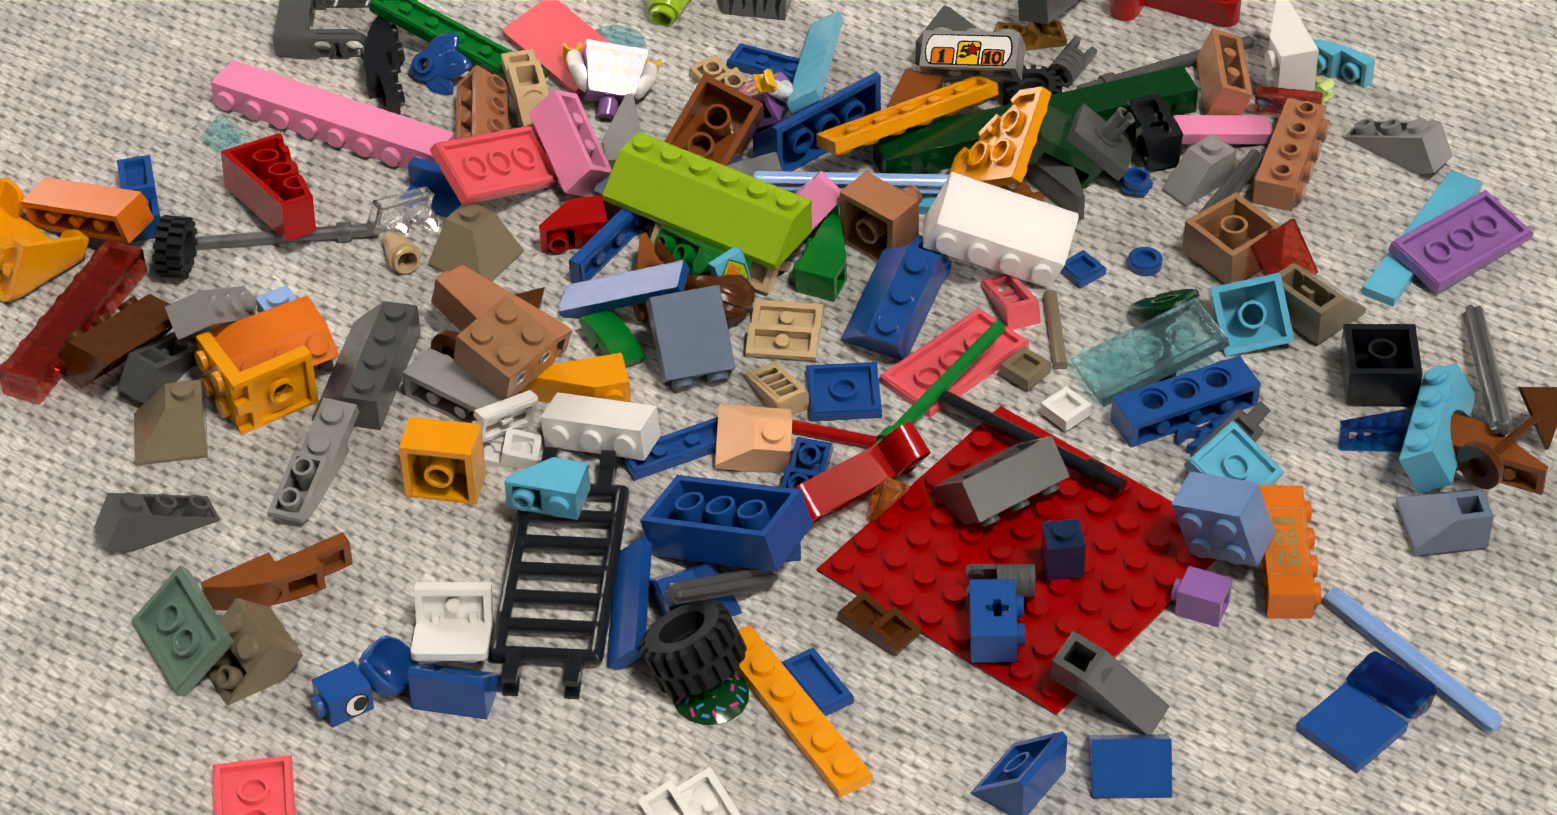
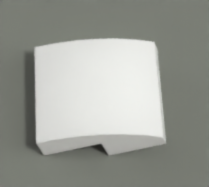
[638,767,741,815]

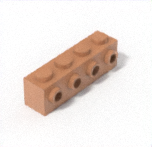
[456,65,509,139]
[1252,98,1330,212]

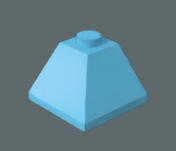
[1208,273,1295,356]

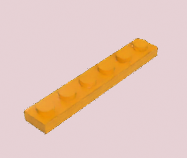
[816,75,999,156]
[736,625,873,798]

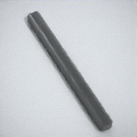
[1463,304,1512,436]

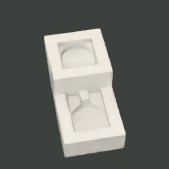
[483,427,542,468]

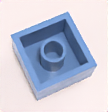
[1171,471,1275,567]

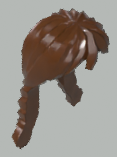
[654,238,755,326]

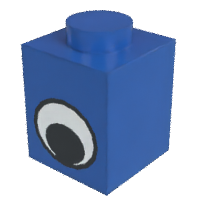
[310,661,374,728]

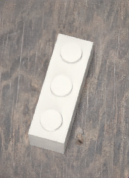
[540,392,661,461]

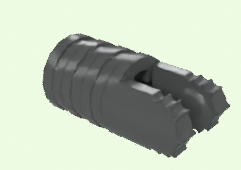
[1047,35,1097,88]
[966,564,1035,598]

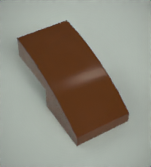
[836,590,922,655]

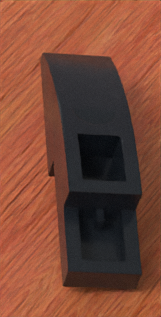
[363,15,405,115]

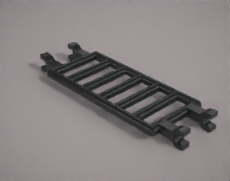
[489,447,630,700]

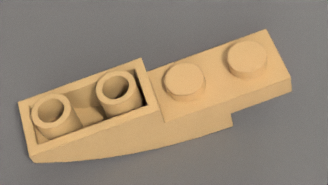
[501,49,549,138]

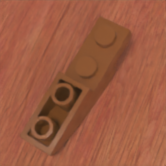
[200,532,353,611]

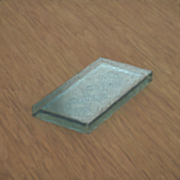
[1070,298,1230,408]

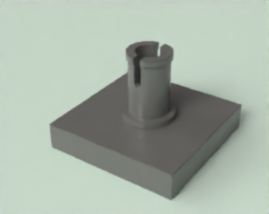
[1066,103,1135,181]

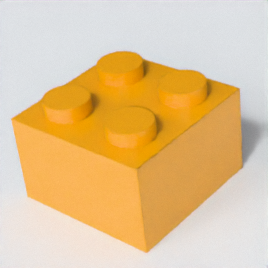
[399,417,486,505]

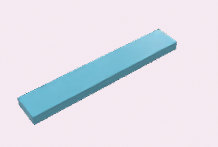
[787,11,844,113]
[1362,170,1482,307]

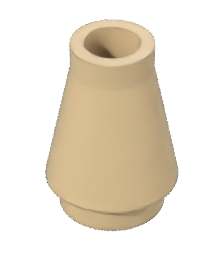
[382,230,421,274]

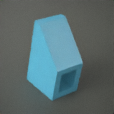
[504,457,590,520]

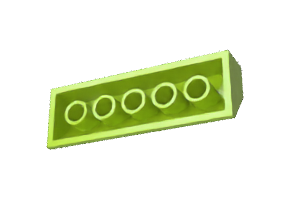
[602,132,812,270]

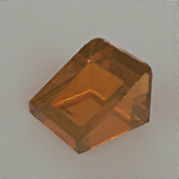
[865,477,911,523]

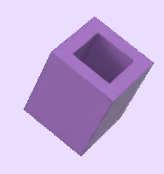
[1171,566,1232,627]

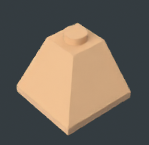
[715,404,792,473]

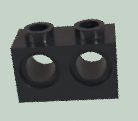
[1126,93,1181,171]

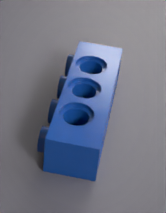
[1110,355,1261,448]

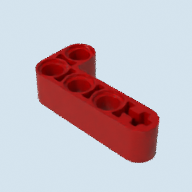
[1110,0,1241,27]
[793,421,931,524]

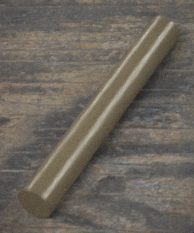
[1043,290,1068,370]

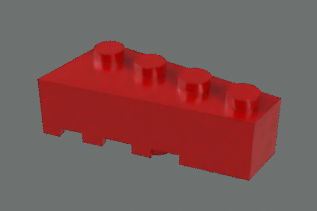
[221,132,316,241]

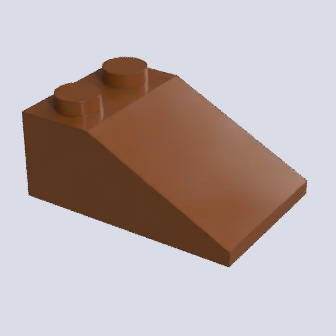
[664,73,764,166]

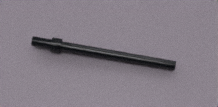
[940,391,1127,493]

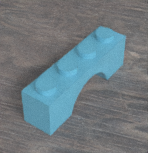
[1399,363,1476,494]

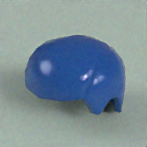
[358,635,419,697]

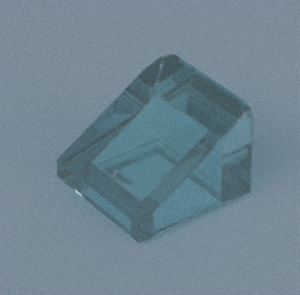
[200,113,250,154]

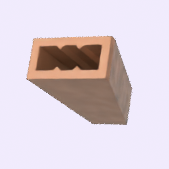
[431,264,572,358]

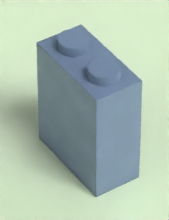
[646,285,736,389]

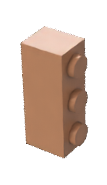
[1196,28,1253,115]

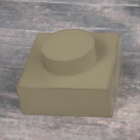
[1000,346,1051,391]

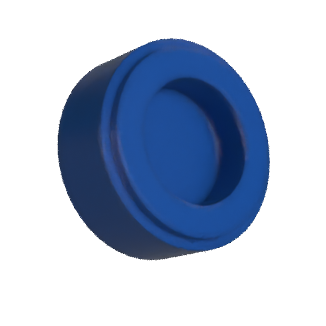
[1128,247,1163,277]

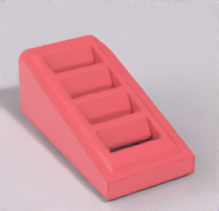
[981,274,1041,330]

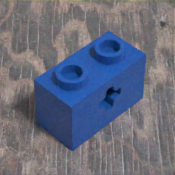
[969,579,1025,662]

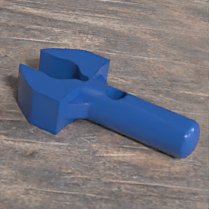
[1176,411,1232,454]

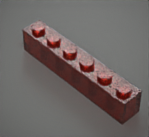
[0,239,147,405]

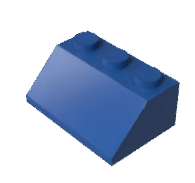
[841,245,947,361]

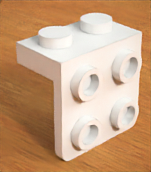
[411,582,494,663]

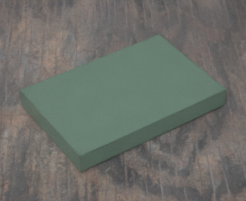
[132,565,234,696]

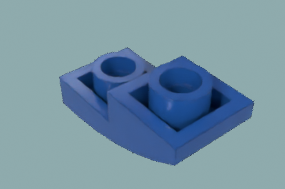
[781,437,834,488]

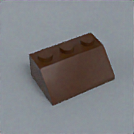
[57,294,173,389]

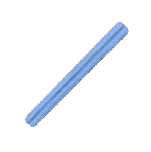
[753,171,949,194]
[1323,587,1503,734]

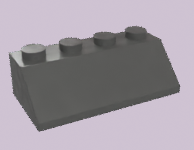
[312,301,421,430]

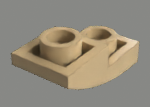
[688,54,749,90]

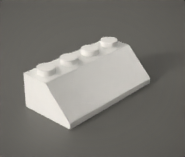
[923,172,1079,286]

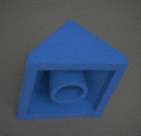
[408,663,501,720]
[970,731,1067,815]
[1087,734,1172,799]

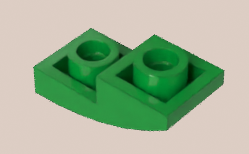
[578,310,646,368]

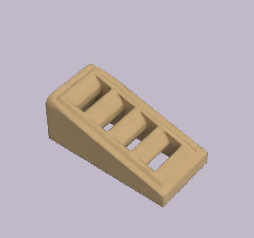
[745,362,809,415]

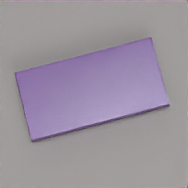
[1388,190,1534,294]

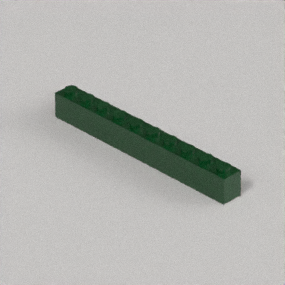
[873,65,1198,174]

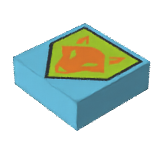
[708,247,751,280]

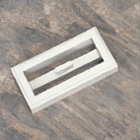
[472,390,538,443]

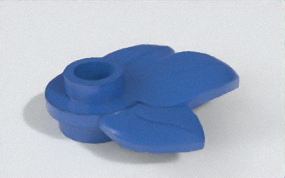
[411,33,472,95]

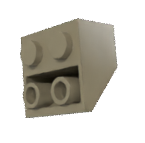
[1278,263,1366,345]
[206,598,303,705]

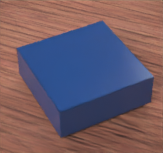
[1060,250,1106,289]

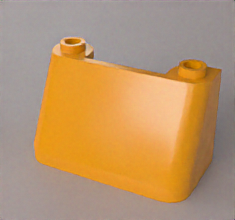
[0,177,89,302]

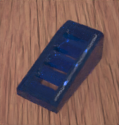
[1337,410,1413,452]

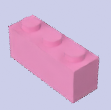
[529,89,612,197]

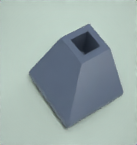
[1396,489,1494,556]

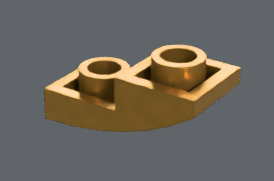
[993,19,1067,51]

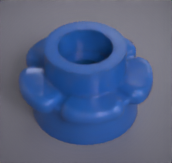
[1119,167,1153,196]

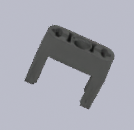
[273,0,372,60]

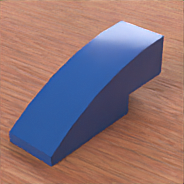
[117,155,160,242]

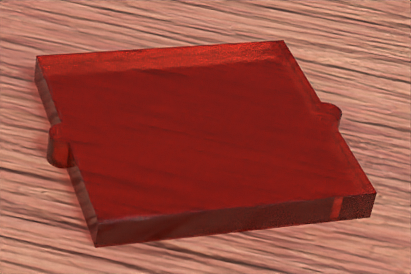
[1250,219,1319,276]

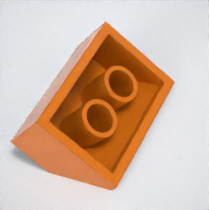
[209,295,340,372]

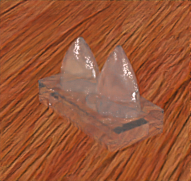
[366,186,439,235]

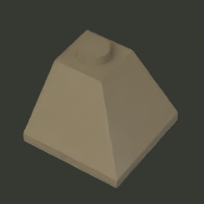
[428,203,524,282]
[134,379,208,466]

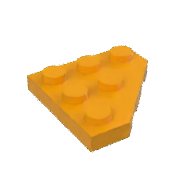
[949,86,1051,186]

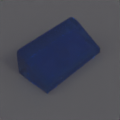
[1346,651,1437,719]

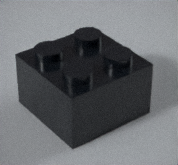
[1340,324,1423,405]

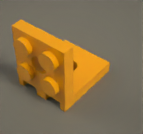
[194,331,319,435]

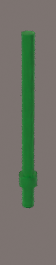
[872,320,1006,447]

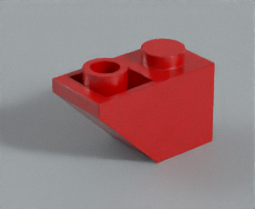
[539,195,608,253]

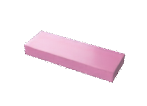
[1173,115,1274,144]

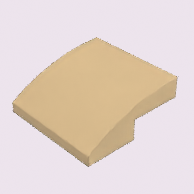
[745,299,824,361]

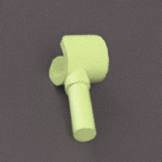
[1314,76,1335,103]

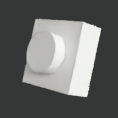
[1040,386,1092,432]

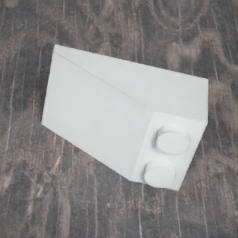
[1262,0,1319,105]

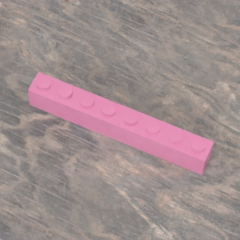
[211,60,455,170]

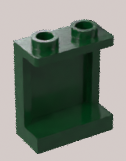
[1028,105,1103,189]

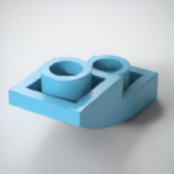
[1313,39,1375,88]

